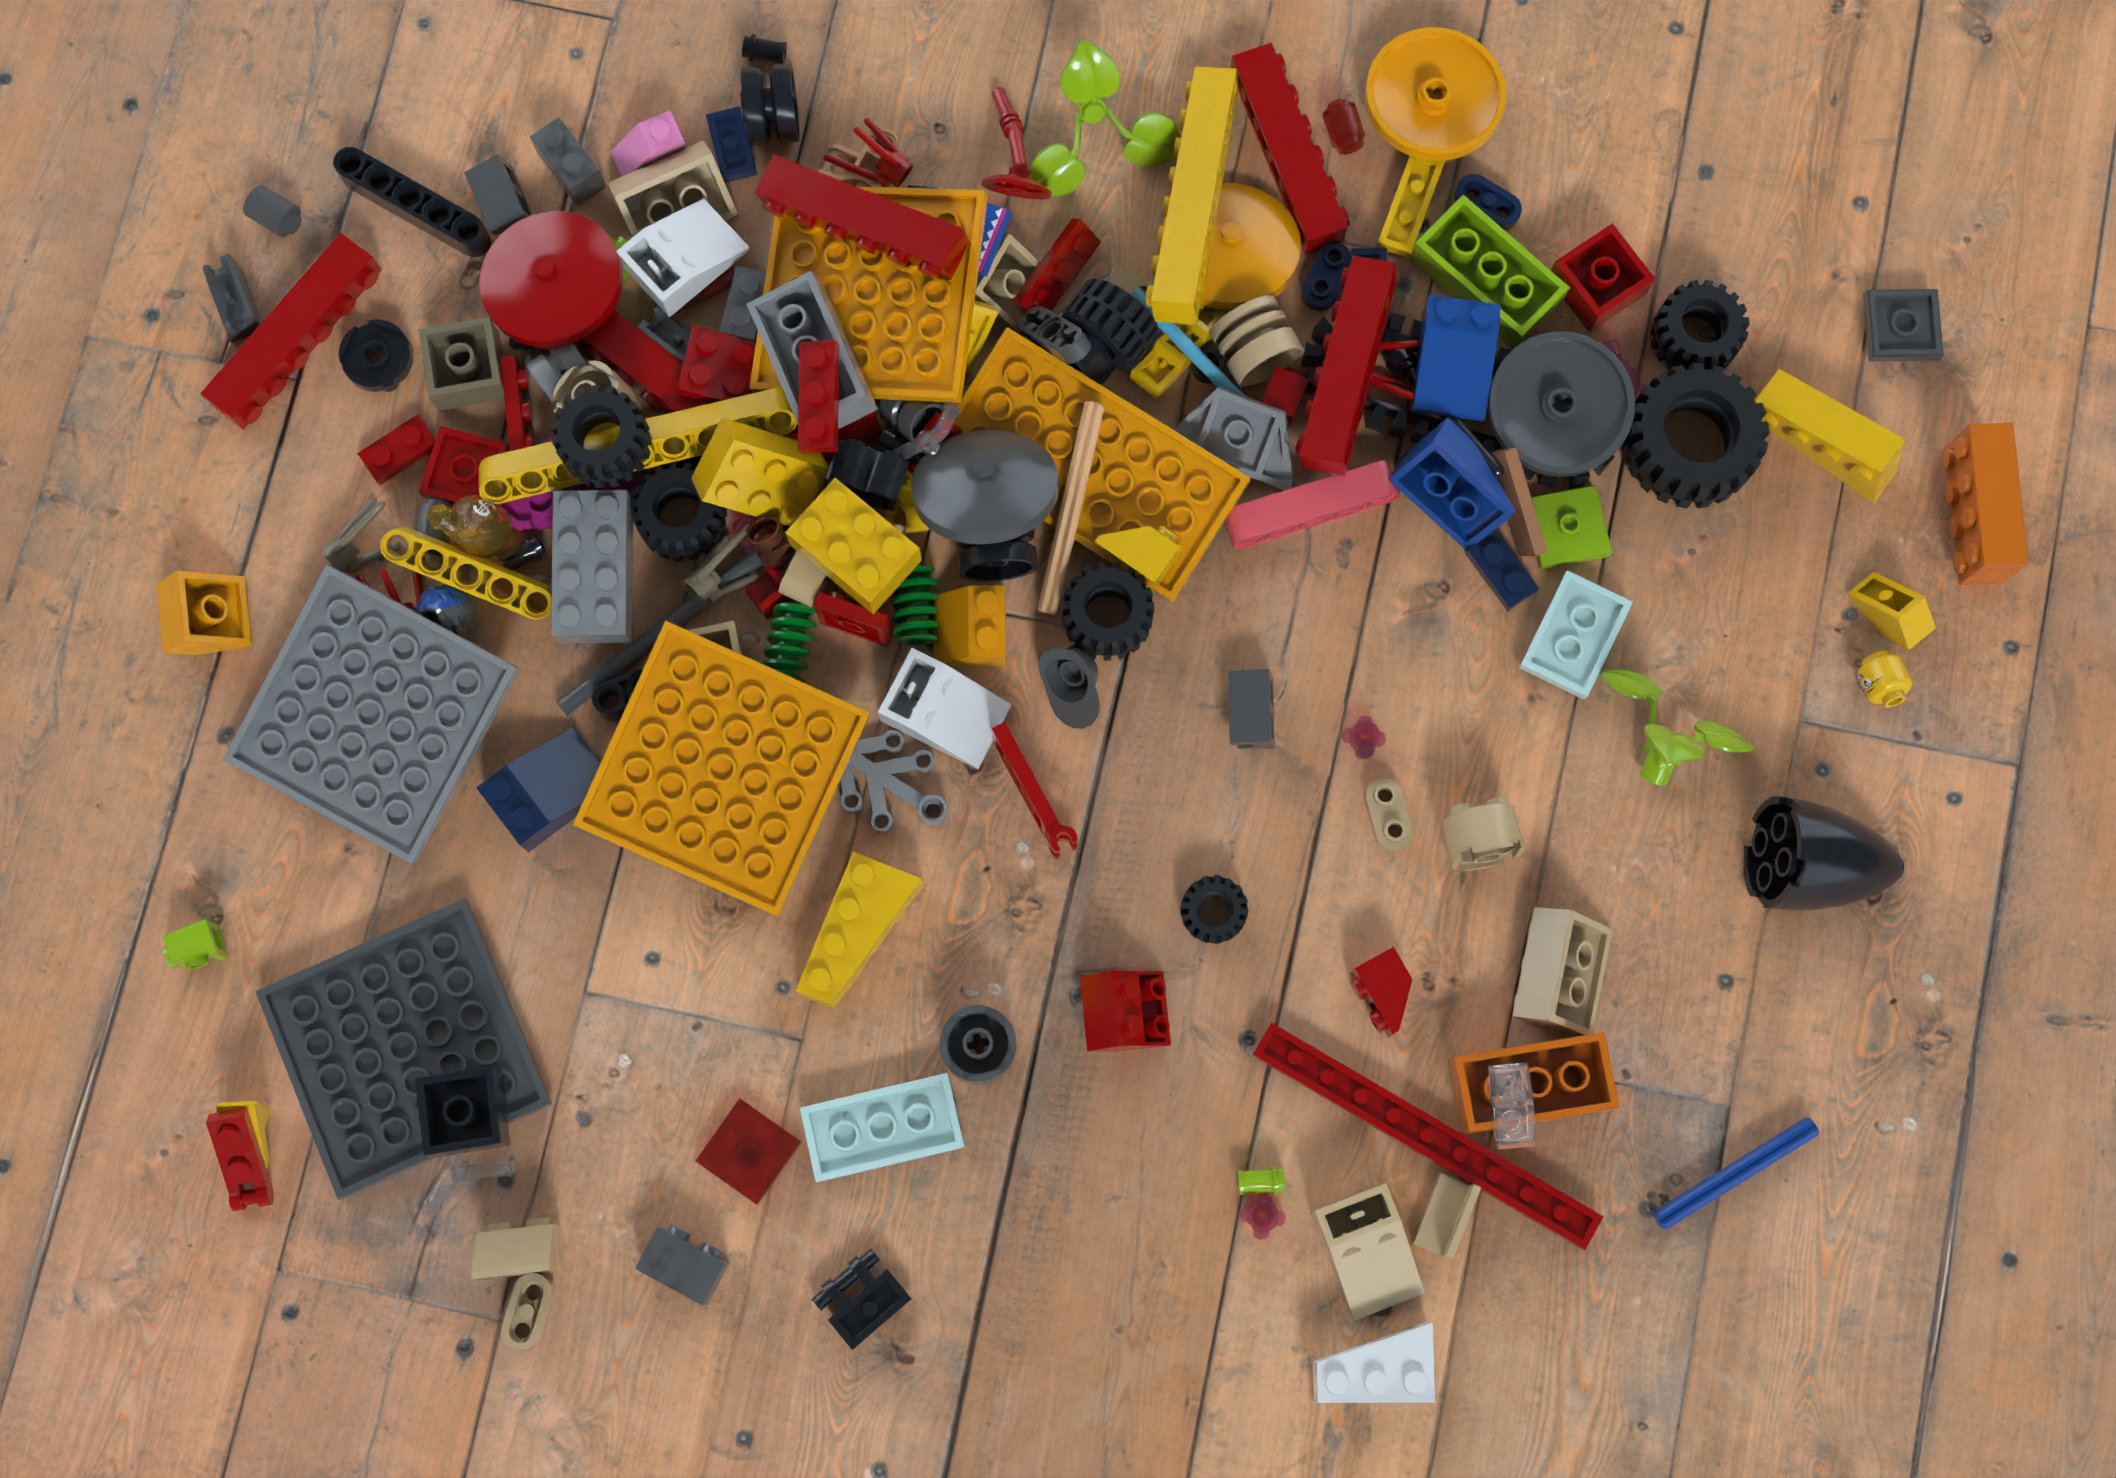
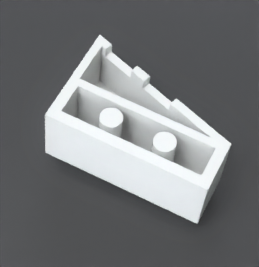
[1313,1322,1435,1403]

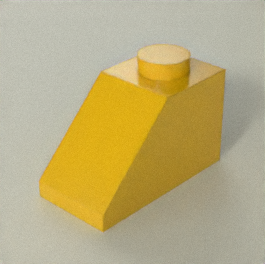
[1095,526,1182,586]
[1847,572,1936,650]

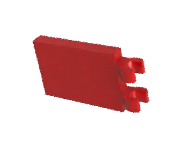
[992,722,1078,860]

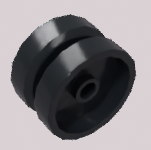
[740,63,800,146]
[956,529,1038,582]

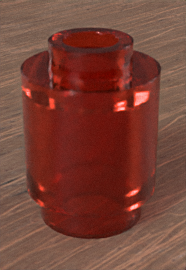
[1322,99,1365,155]

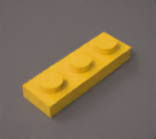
[1376,156,1445,259]

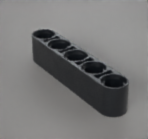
[333,147,491,257]

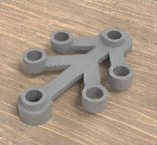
[840,730,948,834]

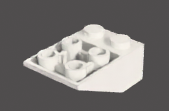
[616,198,750,317]
[878,648,1011,770]

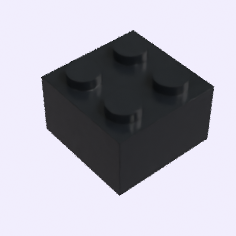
[415,1066,510,1158]

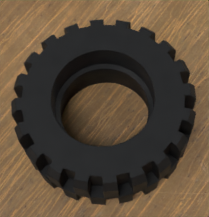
[1622,363,1770,508]

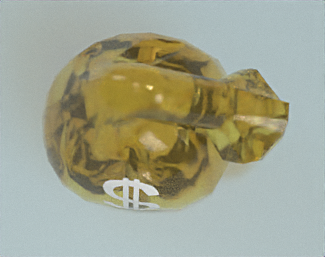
[425,495,513,558]

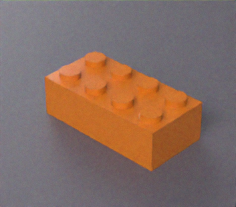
[1942,423,2029,585]
[1448,1032,1620,1135]

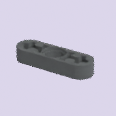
[1018,306,1091,364]

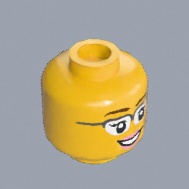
[1857,650,1913,708]

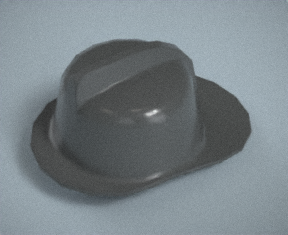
[1038,645,1100,729]

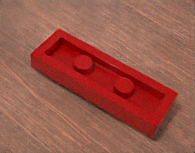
[1012,218,1101,313]
[798,340,839,454]
[500,355,535,451]

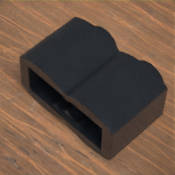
[824,439,909,511]

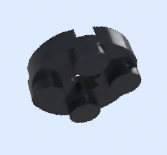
[338,319,413,392]

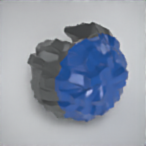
[416,584,475,634]

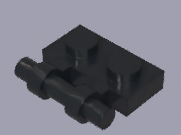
[812,1248,912,1350]

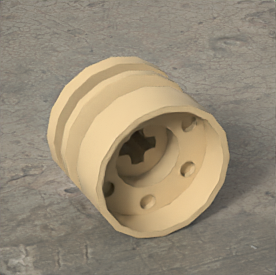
[1210,295,1305,388]

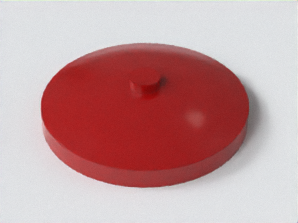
[479,211,623,348]

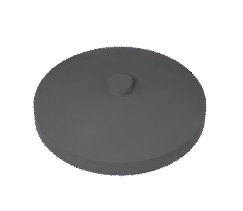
[1488,331,1635,477]
[911,430,1059,544]

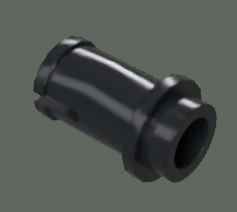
[742,34,787,64]
[497,534,546,571]

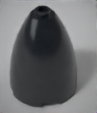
[1743,796,1904,911]

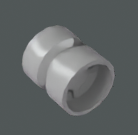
[525,343,587,403]

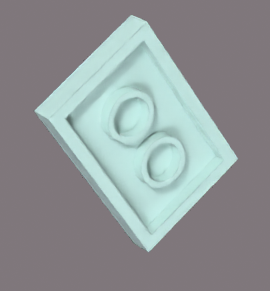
[1519,570,1633,700]

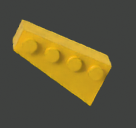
[1755,369,1905,504]
[795,852,925,1009]

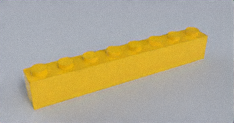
[1146,66,1239,325]

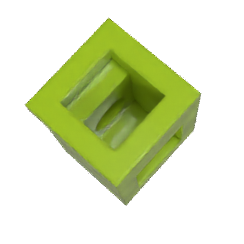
[162,919,229,970]

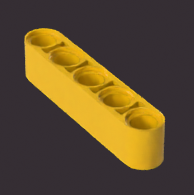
[380,526,552,620]

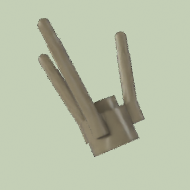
[321,498,401,573]
[682,524,759,604]

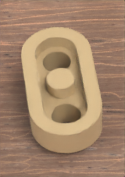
[1364,778,1413,852]
[501,1273,554,1350]

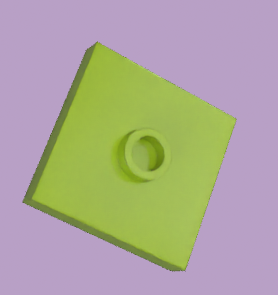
[1531,485,1613,570]

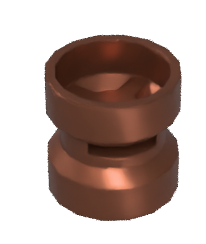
[746,516,794,568]

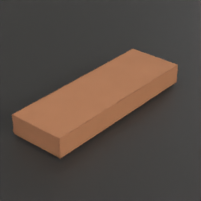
[1491,447,1547,556]

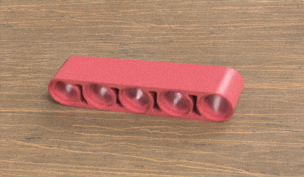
[1225,460,1400,549]

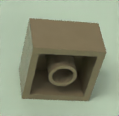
[419,316,504,411]

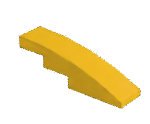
[1129,304,1230,400]

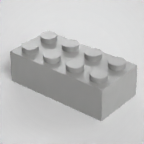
[747,271,878,429]
[551,490,633,644]

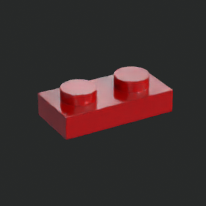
[357,414,435,485]

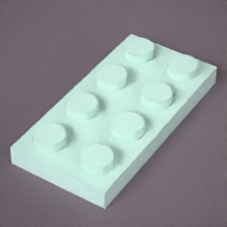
[800,1073,965,1183]

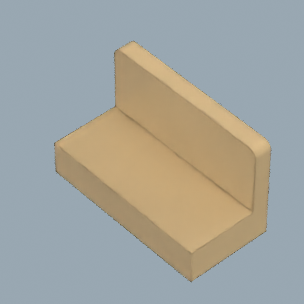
[1412,1173,1481,1259]

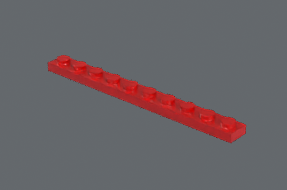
[1252,1022,1604,1250]

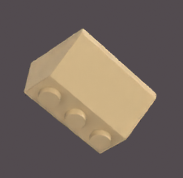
[607,140,738,238]
[1512,907,1613,1036]

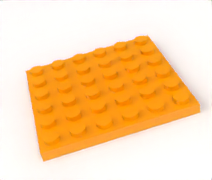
[749,186,988,403]
[573,620,870,917]

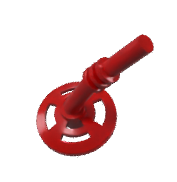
[981,87,1052,200]

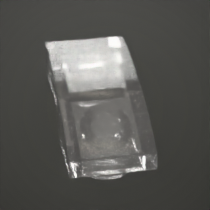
[1488,1063,1536,1150]

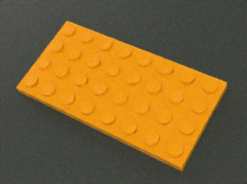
[949,327,1251,602]

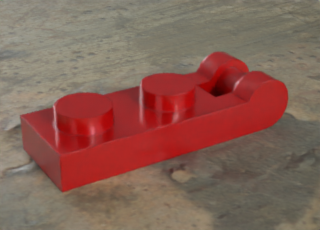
[206,1108,274,1211]

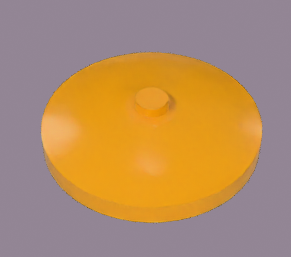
[1365,27,1506,161]
[1159,183,1301,311]

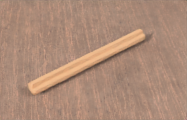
[1038,401,1104,615]

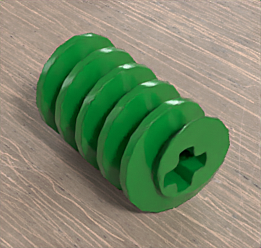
[892,565,939,645]
[761,603,817,683]

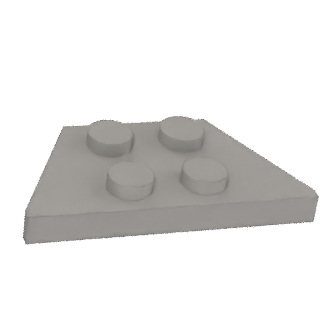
[1173,386,1294,491]

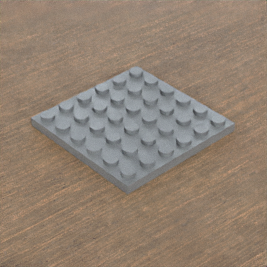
[223,564,520,864]

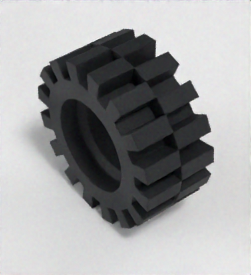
[1180,875,1248,944]

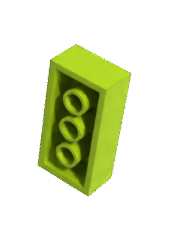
[1410,195,1570,350]

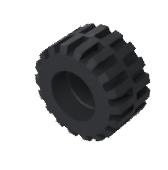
[1062,278,1160,370]
[1650,280,1750,370]
[551,385,652,488]
[631,462,727,561]
[1062,562,1154,661]

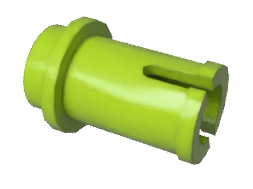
[1238,1165,1285,1196]

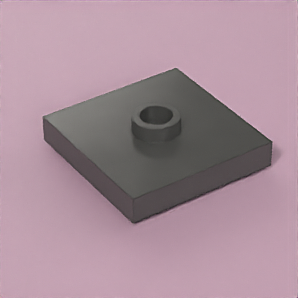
[1863,289,1944,362]

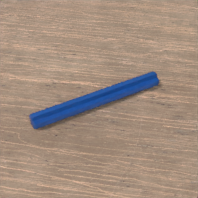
[1653,1118,1819,1229]

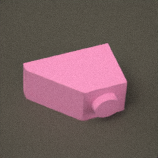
[611,110,686,176]

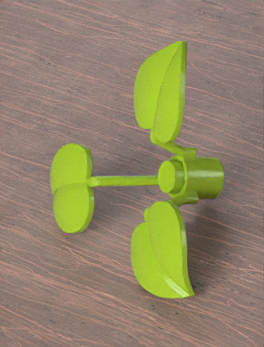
[1028,39,1181,197]
[1598,669,1755,786]

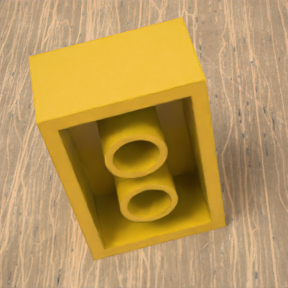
[691,417,829,526]
[785,478,922,614]

